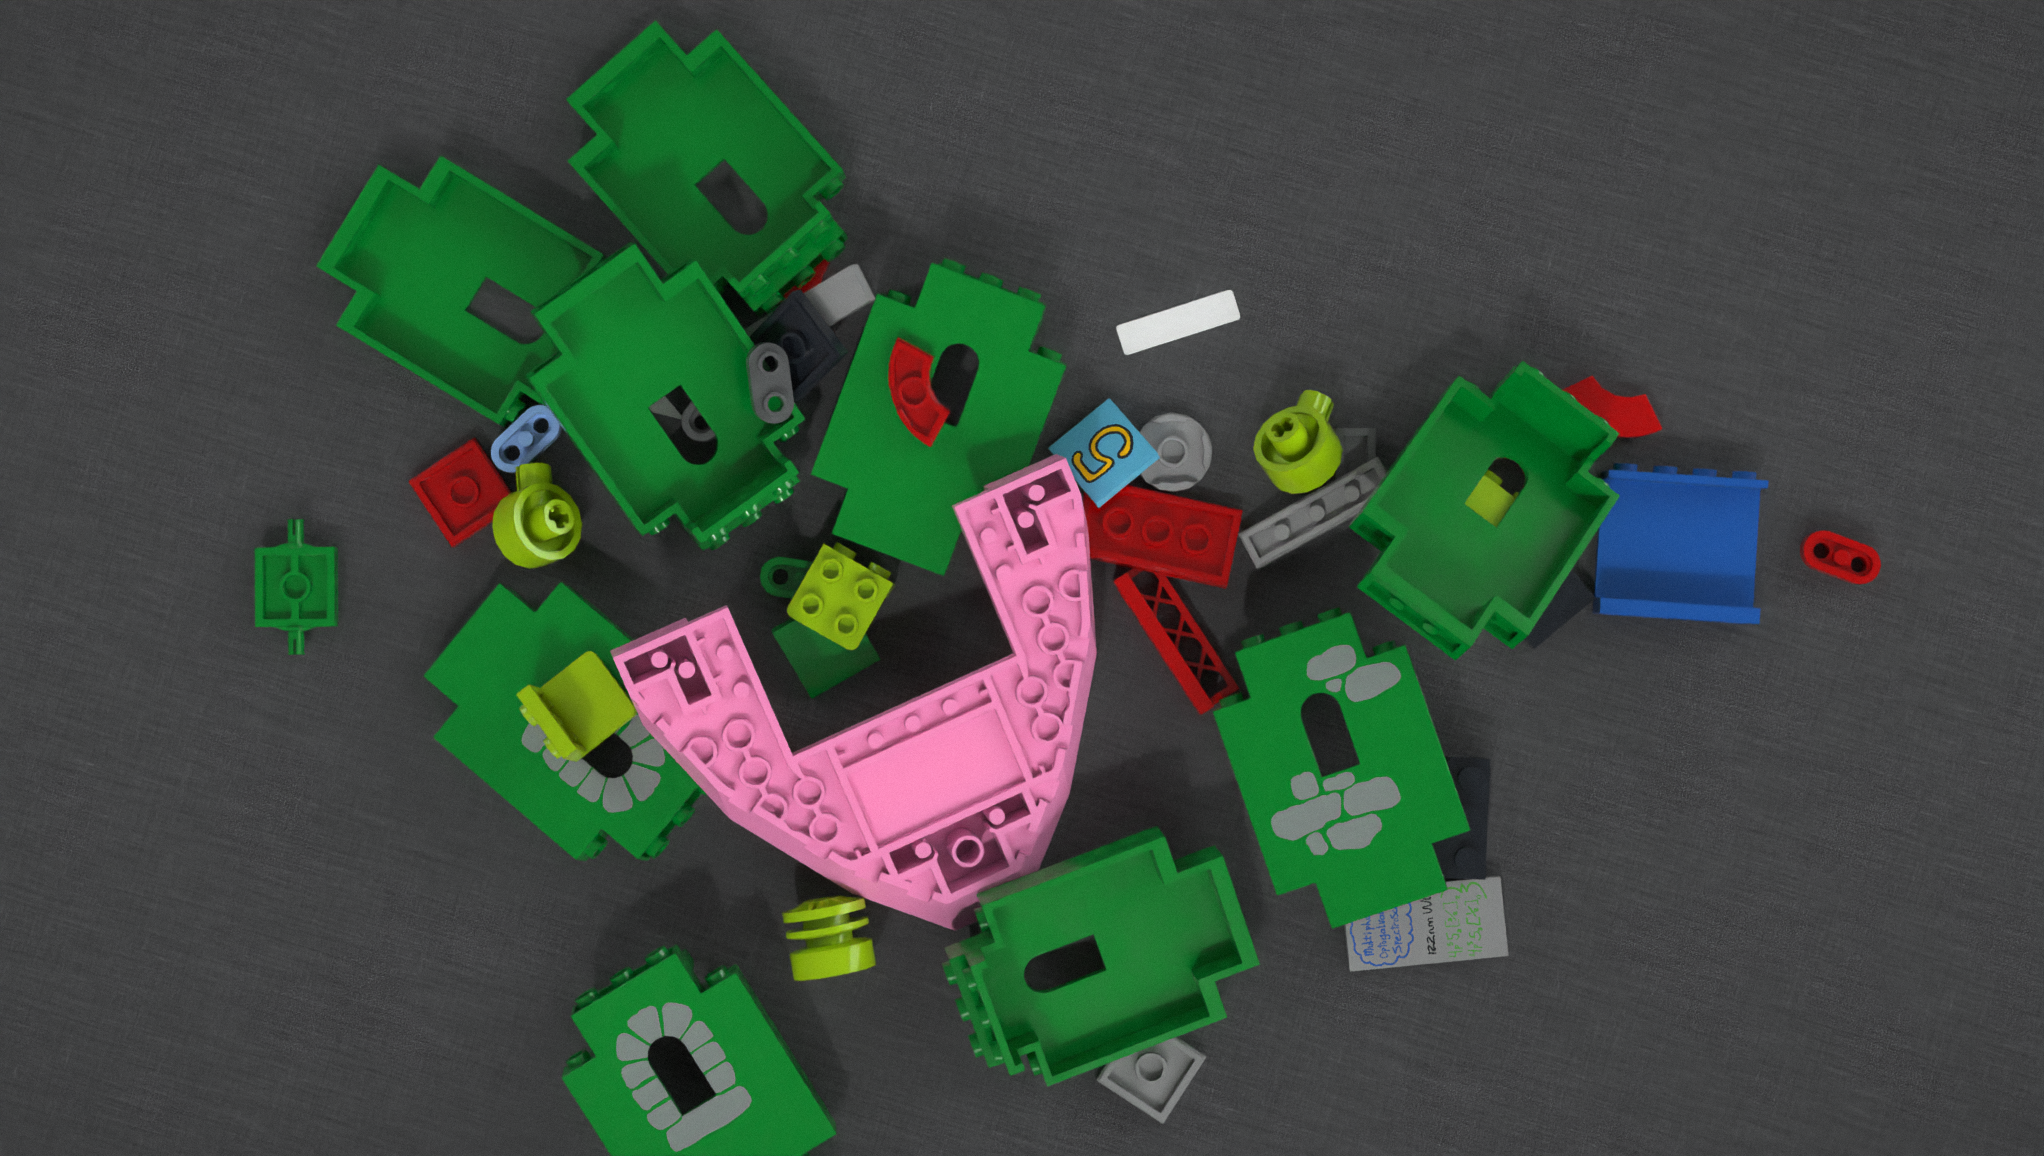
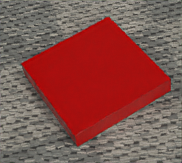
[408,437,512,548]

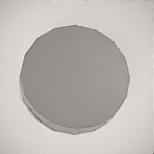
[1140,412,1212,492]

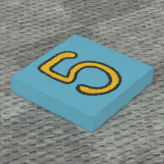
[1048,398,1160,508]

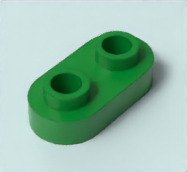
[760,557,813,599]

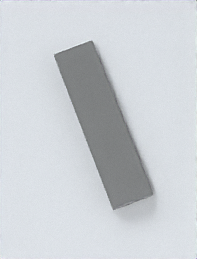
[744,264,876,337]
[1238,457,1387,569]

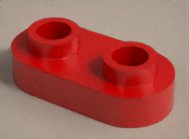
[1800,530,1881,584]

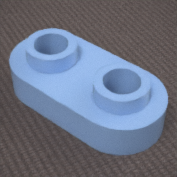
[491,405,562,473]

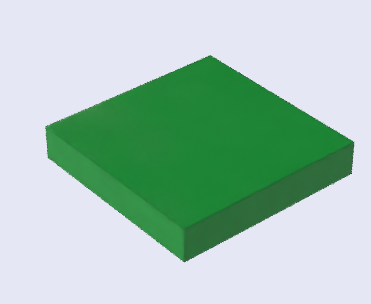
[771,618,881,699]

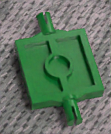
[255,519,338,655]

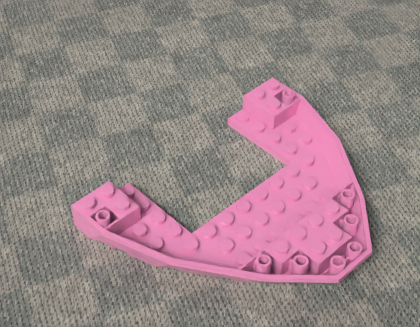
[610,454,1097,931]

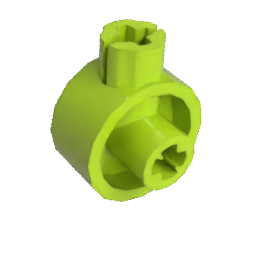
[1253,390,1343,494]
[492,463,582,569]

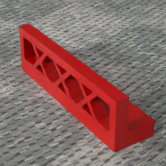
[1113,569,1239,715]

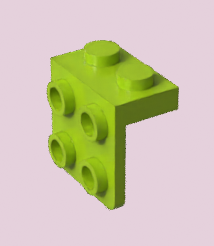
[787,542,895,650]
[516,651,637,762]

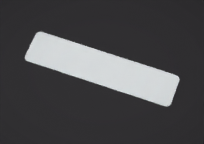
[1116,290,1240,355]

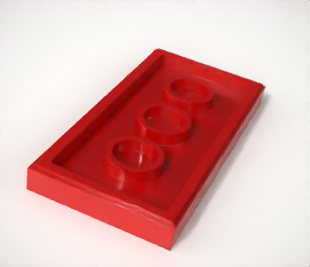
[1083,485,1243,589]

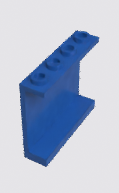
[1592,463,1769,625]

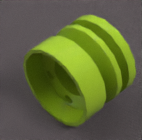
[782,895,876,981]

